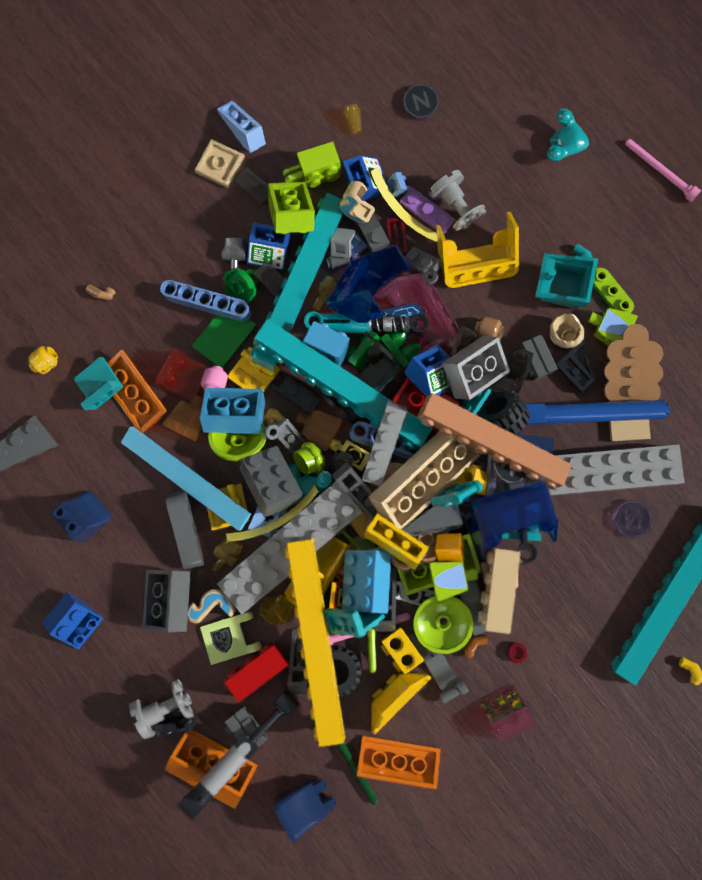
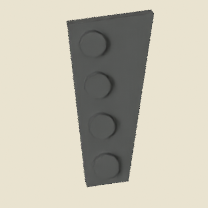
[0,416,59,472]

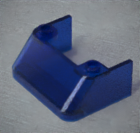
[326,244,412,323]
[471,482,558,563]

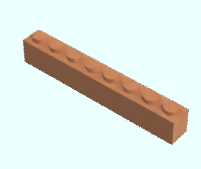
[417,393,572,489]

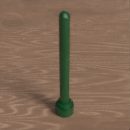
[336,743,378,805]

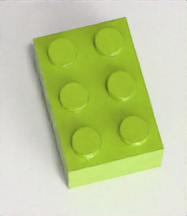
[268,182,315,234]

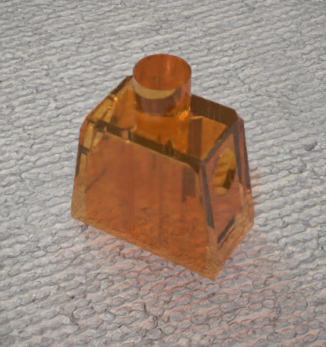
[163,395,203,443]
[295,410,343,453]

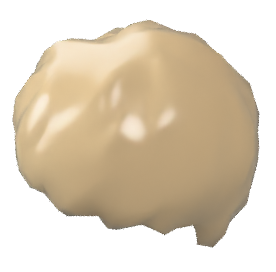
[549,313,584,349]

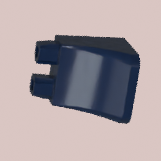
[50,491,111,542]
[273,778,336,842]

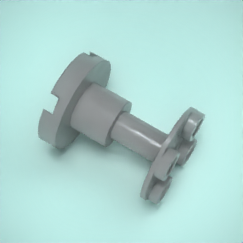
[429,170,486,231]
[129,679,194,739]

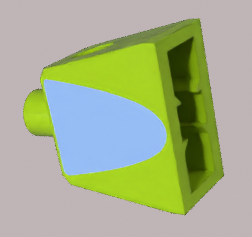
[588,308,638,346]
[429,562,478,601]

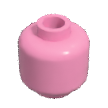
[201,366,228,392]

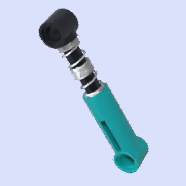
[304,311,429,336]

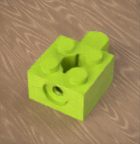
[283,142,341,188]

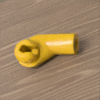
[679,657,702,685]

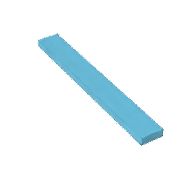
[121,427,251,531]

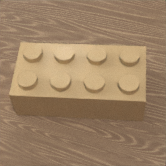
[478,548,520,634]

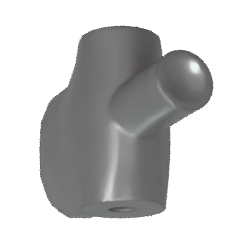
[222,238,247,269]

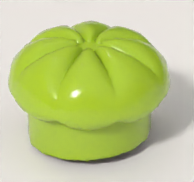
[293,442,325,475]

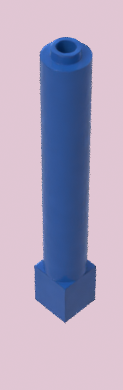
[525,400,670,426]

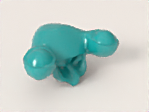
[547,109,589,162]
[288,463,334,509]

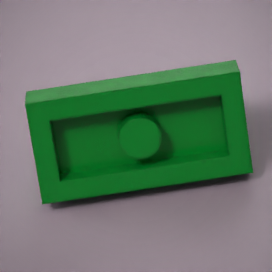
[380,330,421,368]
[347,331,383,371]

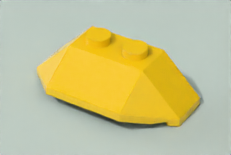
[371,673,431,735]

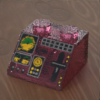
[479,685,536,743]

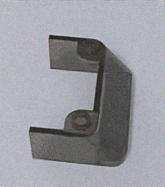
[313,331,408,425]

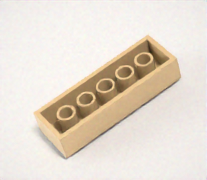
[368,432,482,530]

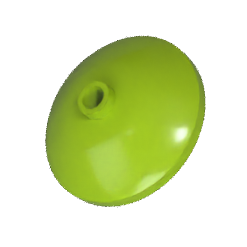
[208,423,266,461]
[414,596,473,654]

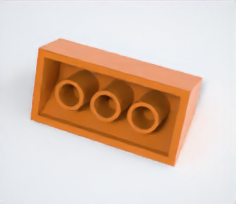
[165,730,258,809]

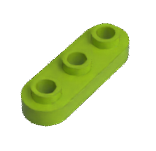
[593,268,634,313]

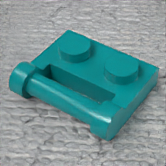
[430,480,483,507]

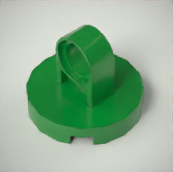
[223,268,260,304]

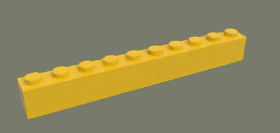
[285,538,345,747]

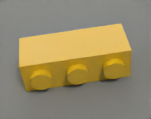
[364,514,429,570]

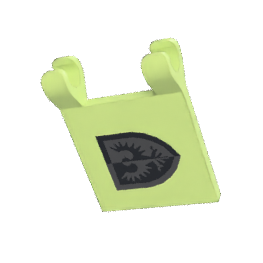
[200,612,262,665]

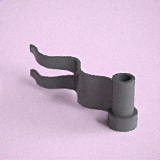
[409,633,469,704]

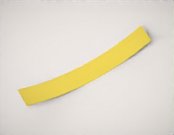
[371,166,437,242]
[226,485,318,541]

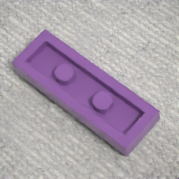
[400,187,456,235]

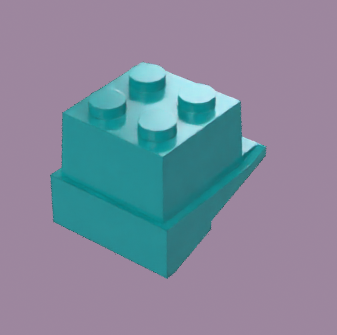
[535,253,598,309]

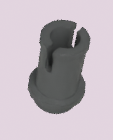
[326,255,350,270]

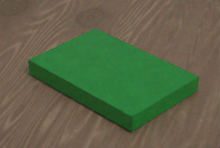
[192,303,257,368]

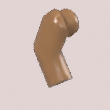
[86,284,115,300]

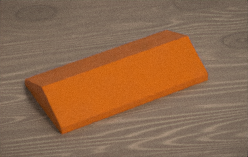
[108,350,167,433]
[357,736,441,790]

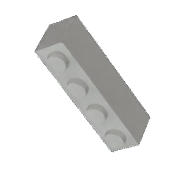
[362,401,407,486]

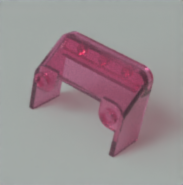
[375,273,461,357]

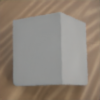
[331,228,355,258]

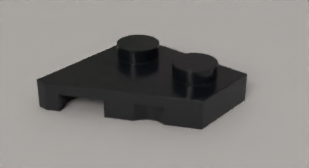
[556,341,596,393]
[154,713,197,734]

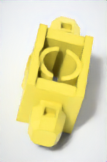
[329,439,370,472]

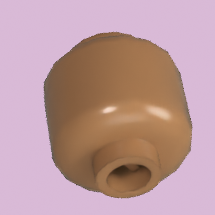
[475,316,504,340]

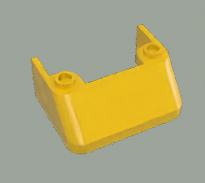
[436,212,519,288]

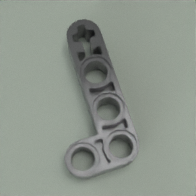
[166,490,204,570]

